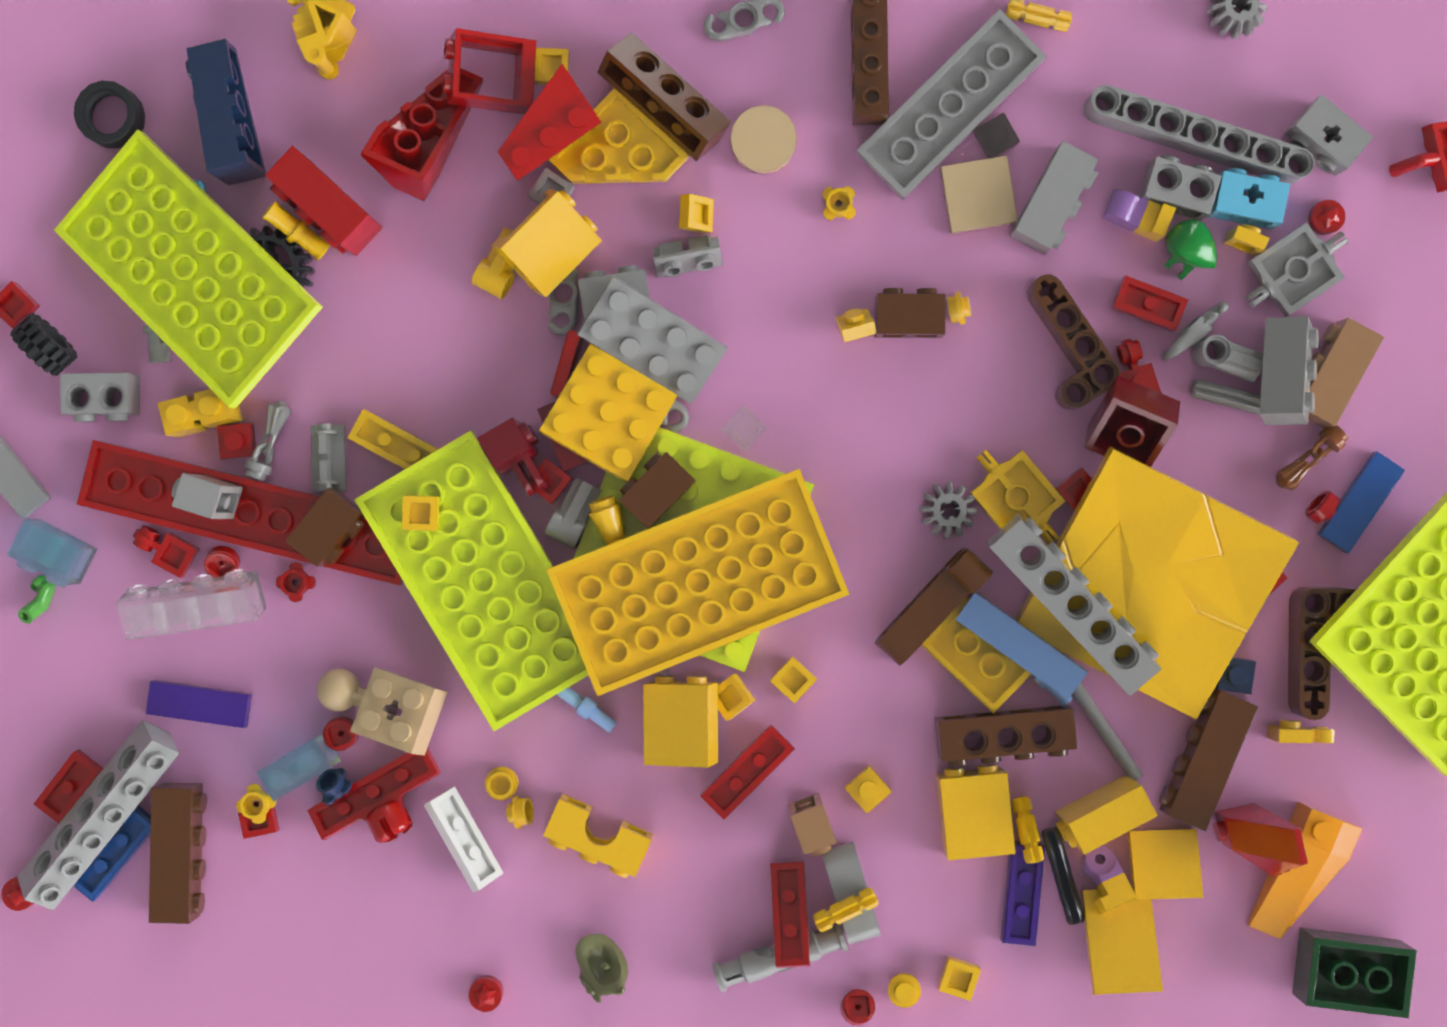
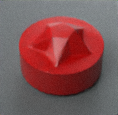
[1308,200,1346,235]
[1306,491,1340,524]
[204,546,240,580]
[323,716,359,751]
[1,876,34,911]
[468,975,503,1012]
[840,989,875,1026]

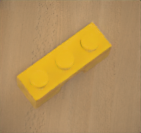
[543,793,653,878]

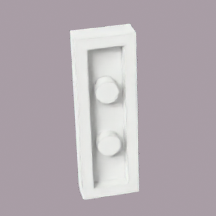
[424,786,503,892]

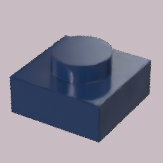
[1215,657,1256,695]

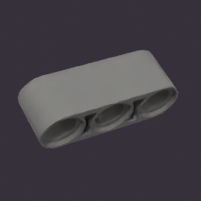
[822,842,881,945]

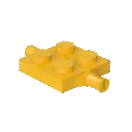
[969,449,1066,545]

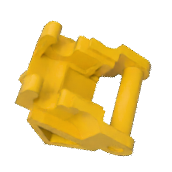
[287,0,357,80]

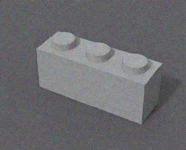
[1010,141,1099,255]
[1259,316,1319,425]

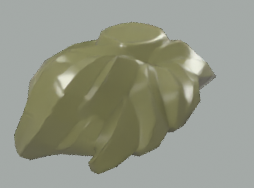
[575,934,628,1003]

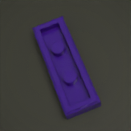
[146,680,252,728]
[1001,841,1045,946]

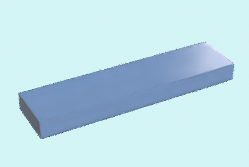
[955,592,1088,700]

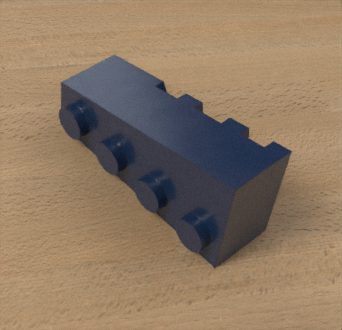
[185,39,266,186]

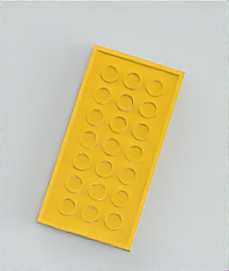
[547,469,850,696]

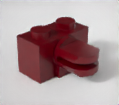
[477,417,548,497]

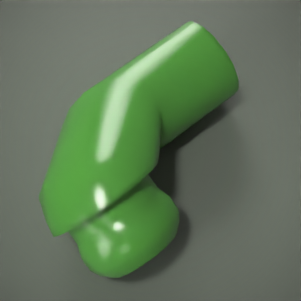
[18,575,56,624]

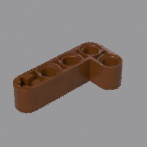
[1027,274,1120,410]
[875,548,993,666]
[1288,587,1356,720]

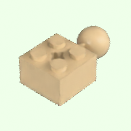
[317,667,448,756]

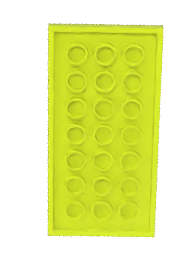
[54,129,323,409]
[354,430,588,731]

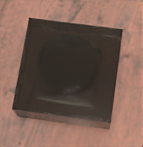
[973,113,1020,159]

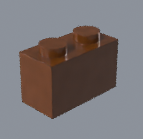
[875,288,946,338]
[619,452,696,529]
[285,488,365,567]

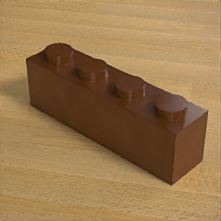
[1159,689,1258,831]
[149,783,207,924]

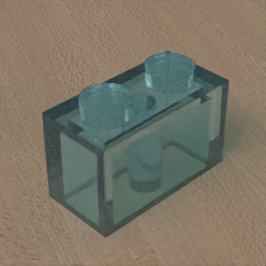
[7,519,98,588]
[256,734,341,801]

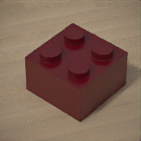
[1084,375,1180,467]

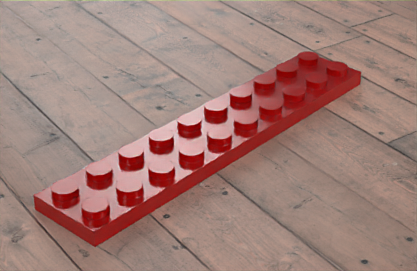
[77,440,403,586]

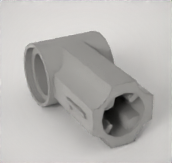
[1190,334,1263,382]
[545,477,602,549]

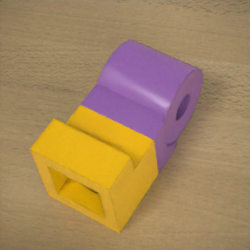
[1103,189,1176,242]
[1081,845,1137,914]

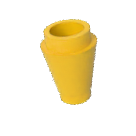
[588,495,625,545]

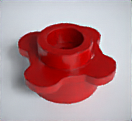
[276,562,316,602]

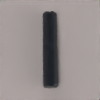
[1042,827,1085,925]

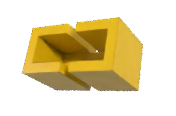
[157,389,243,438]

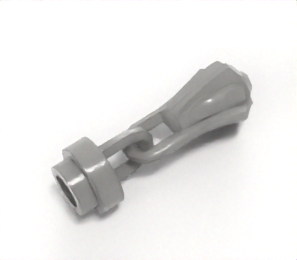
[244,401,291,481]

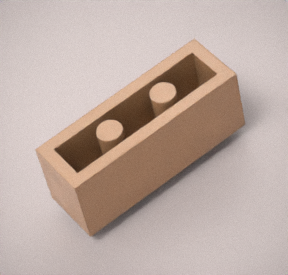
[1308,318,1384,428]

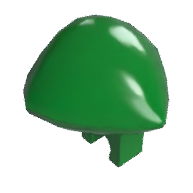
[1164,219,1217,281]

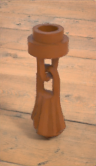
[1276,425,1348,490]

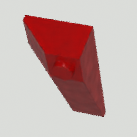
[361,68,483,201]
[1213,803,1308,877]

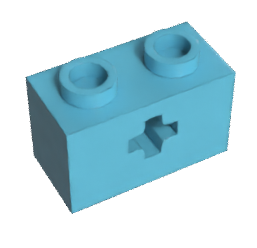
[1207,168,1290,230]

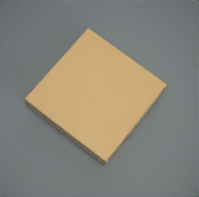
[940,156,1018,234]

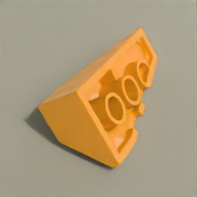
[1247,802,1362,939]

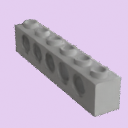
[987,514,1162,696]
[17,720,179,911]

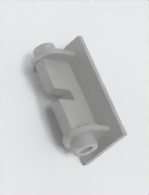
[652,234,723,278]
[311,424,346,492]

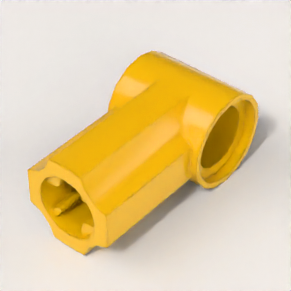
[471,227,515,300]

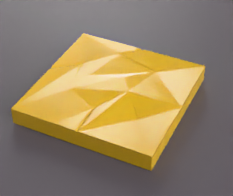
[1015,446,1299,719]

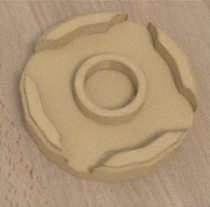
[730,105,797,174]

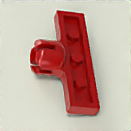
[307,747,441,843]

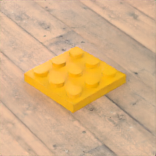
[539,343,678,483]

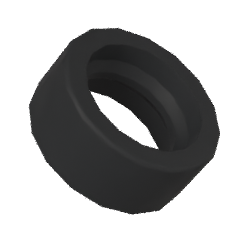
[74,80,145,149]

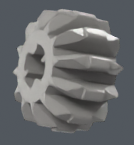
[1206,0,1268,40]
[919,482,977,539]

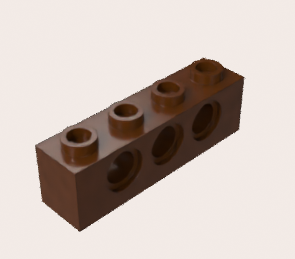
[850,0,889,125]
[597,32,731,162]
[935,705,1078,766]

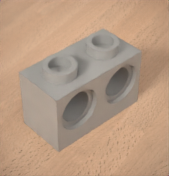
[1139,155,1222,221]
[60,373,140,422]

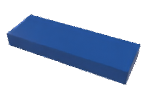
[1317,451,1405,553]
[74,805,151,902]

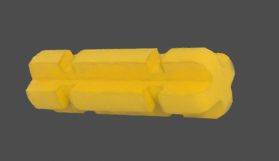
[1006,0,1072,32]
[1011,796,1044,864]
[813,888,878,932]

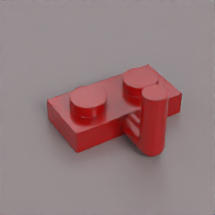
[1389,121,1447,193]

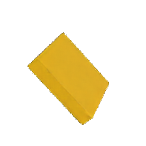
[1127,829,1204,900]

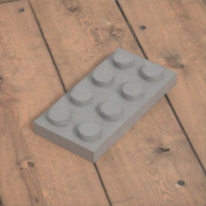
[577,275,728,404]

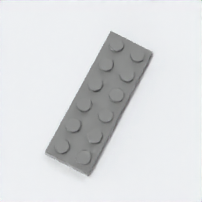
[856,9,1047,200]

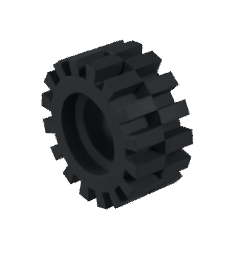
[10,313,78,376]

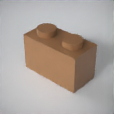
[788,793,837,856]

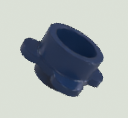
[316,768,352,805]

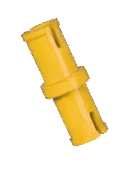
[262,201,330,261]

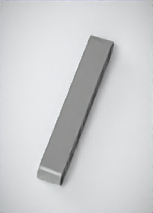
[1084,85,1315,185]

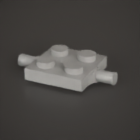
[1245,222,1348,317]

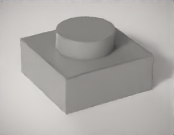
[528,168,575,204]

